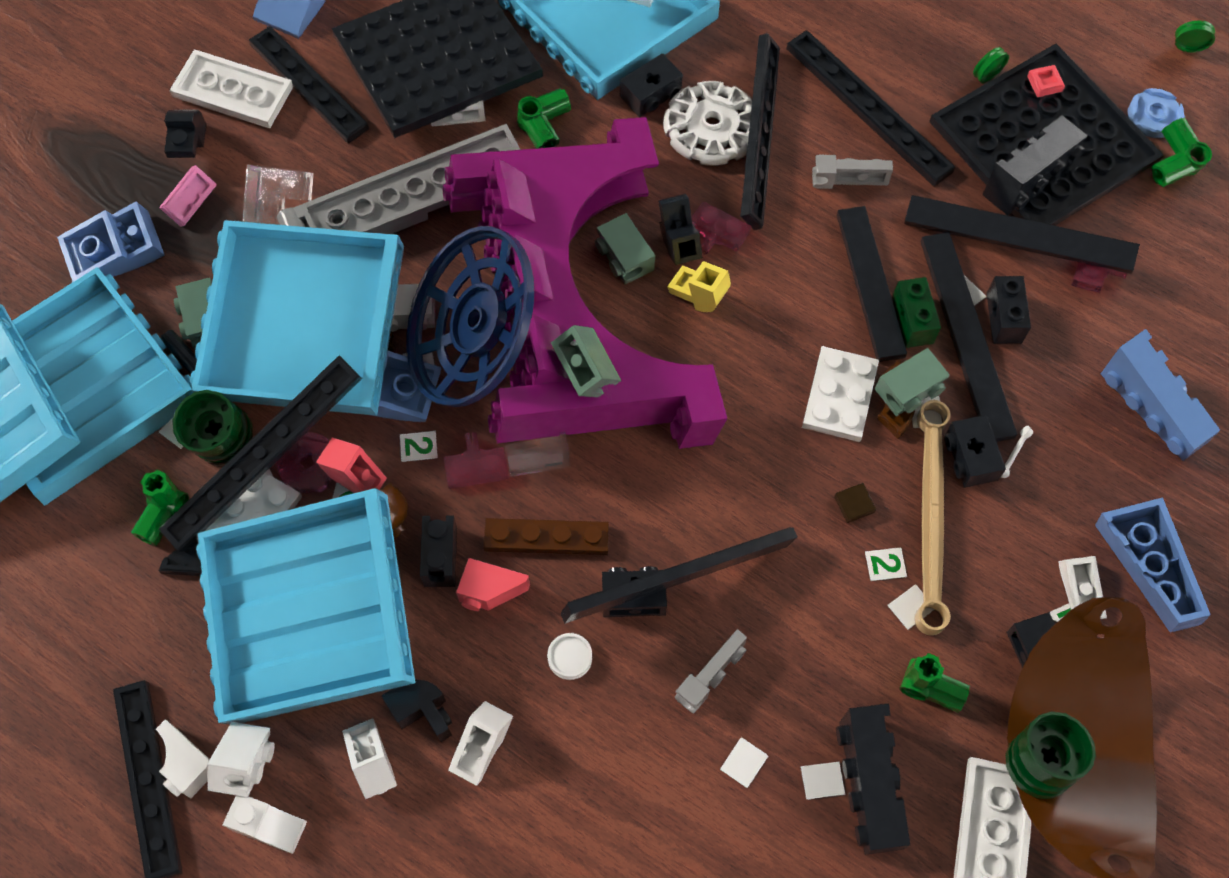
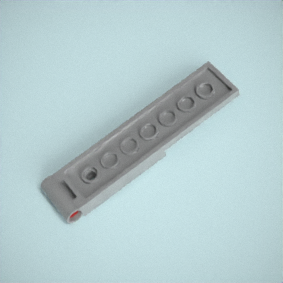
[277,124,521,234]

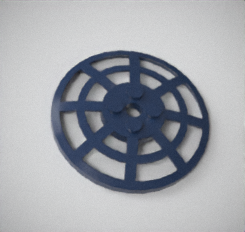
[406,226,534,407]

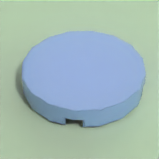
[1128,88,1184,138]

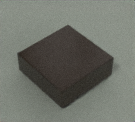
[834,483,876,523]

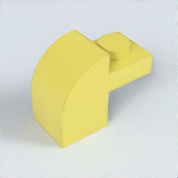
[667,261,731,312]

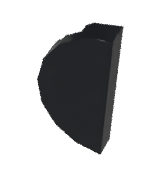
[158,543,202,576]

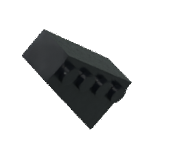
[982,116,1088,216]
[836,703,910,855]

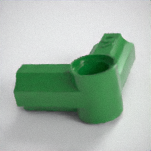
[517,88,571,148]
[1151,117,1212,187]
[131,470,189,546]
[900,653,970,713]

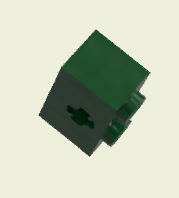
[892,277,941,348]

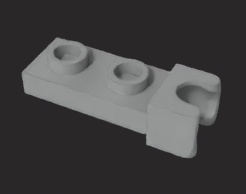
[812,155,893,189]
[674,629,747,714]

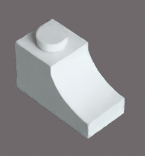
[448,701,513,786]
[343,718,397,799]
[156,719,210,799]
[223,795,307,854]

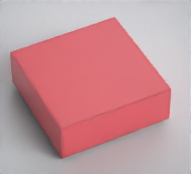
[1027,65,1065,98]

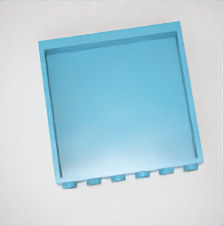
[498,0,720,100]
[190,220,404,416]

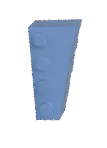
[1101,329,1220,461]
[1095,498,1211,633]

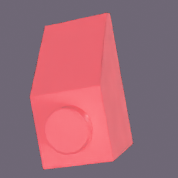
[316,437,387,493]
[456,558,530,611]

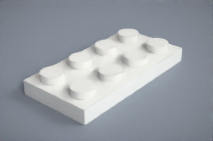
[170,49,293,129]
[954,757,1032,878]

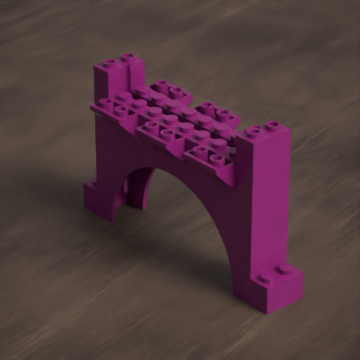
[443,117,728,449]

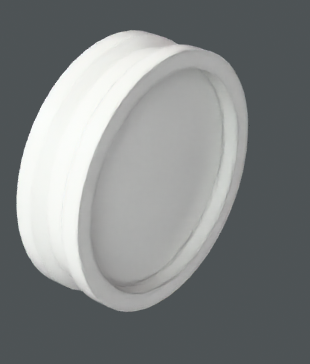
[547,633,592,680]

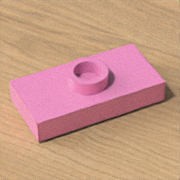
[159,165,217,227]

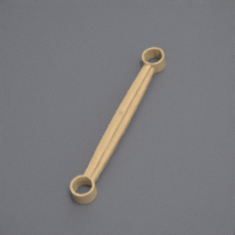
[915,400,950,635]

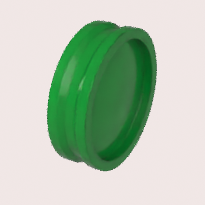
[1175,20,1215,52]
[973,47,1010,83]

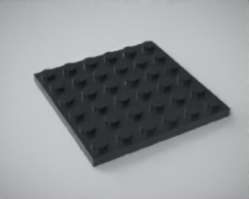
[332,0,543,138]
[929,43,1163,226]

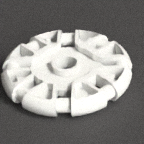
[663,81,752,166]

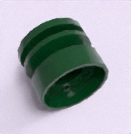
[172,390,253,465]
[1005,711,1096,799]

